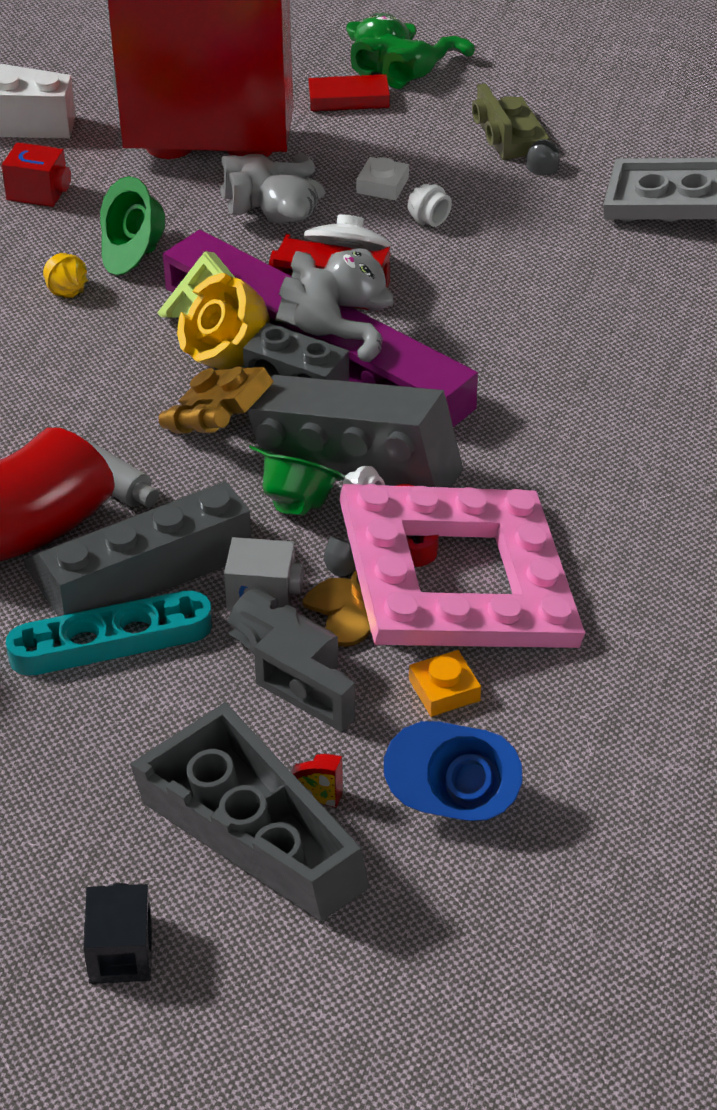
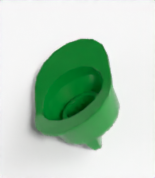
[100,176,166,276]
[249,445,345,516]

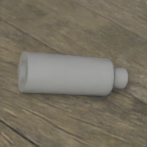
[87,441,159,508]

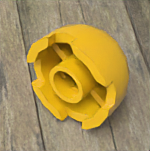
[177,273,270,369]

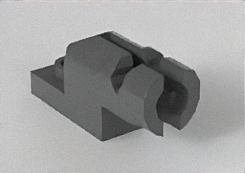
[227,588,355,732]

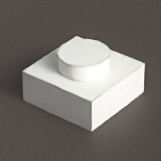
[356,157,409,200]

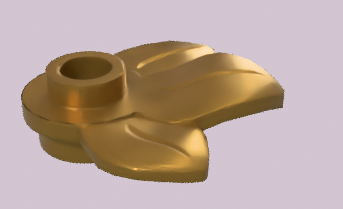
[302,570,371,647]

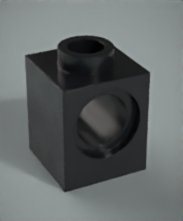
[83,883,152,984]

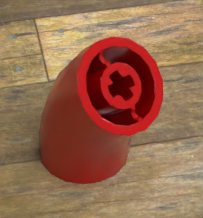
[0,427,115,562]

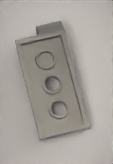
[603,158,717,222]

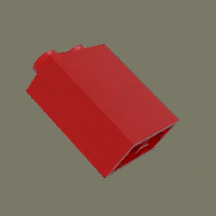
[108,0,293,159]

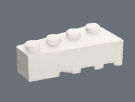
[0,64,76,139]

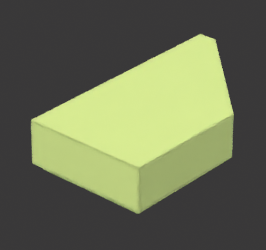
[157,251,235,318]

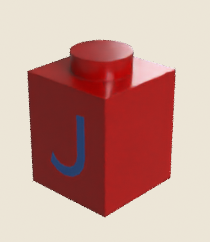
[1,142,71,207]

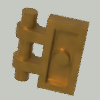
[158,366,274,434]

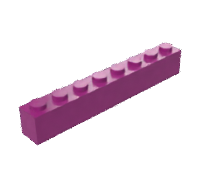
[163,229,478,427]

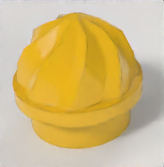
[43,253,88,298]

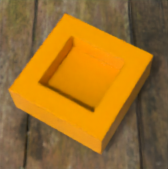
[409,650,481,717]

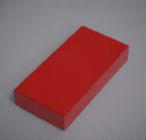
[308,74,390,111]

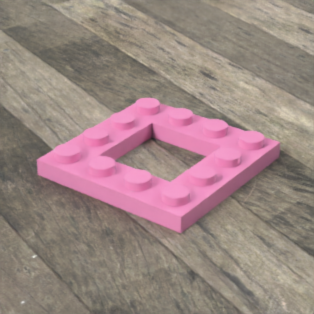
[339,484,585,648]

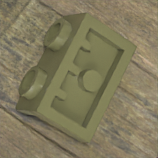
[472,83,550,160]

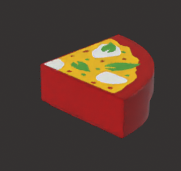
[291,754,343,808]

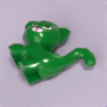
[346,13,476,90]

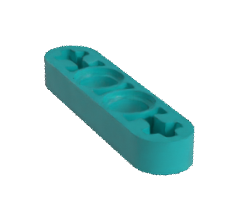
[6,590,212,676]

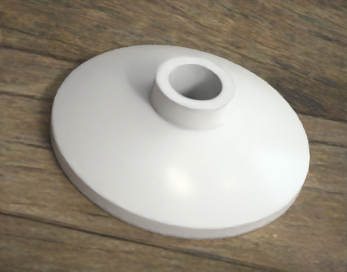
[304,214,391,250]

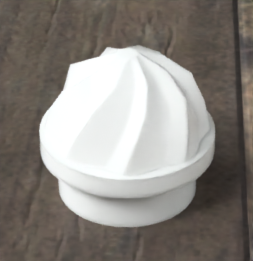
[407,184,452,227]

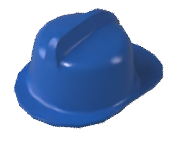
[384,721,523,821]

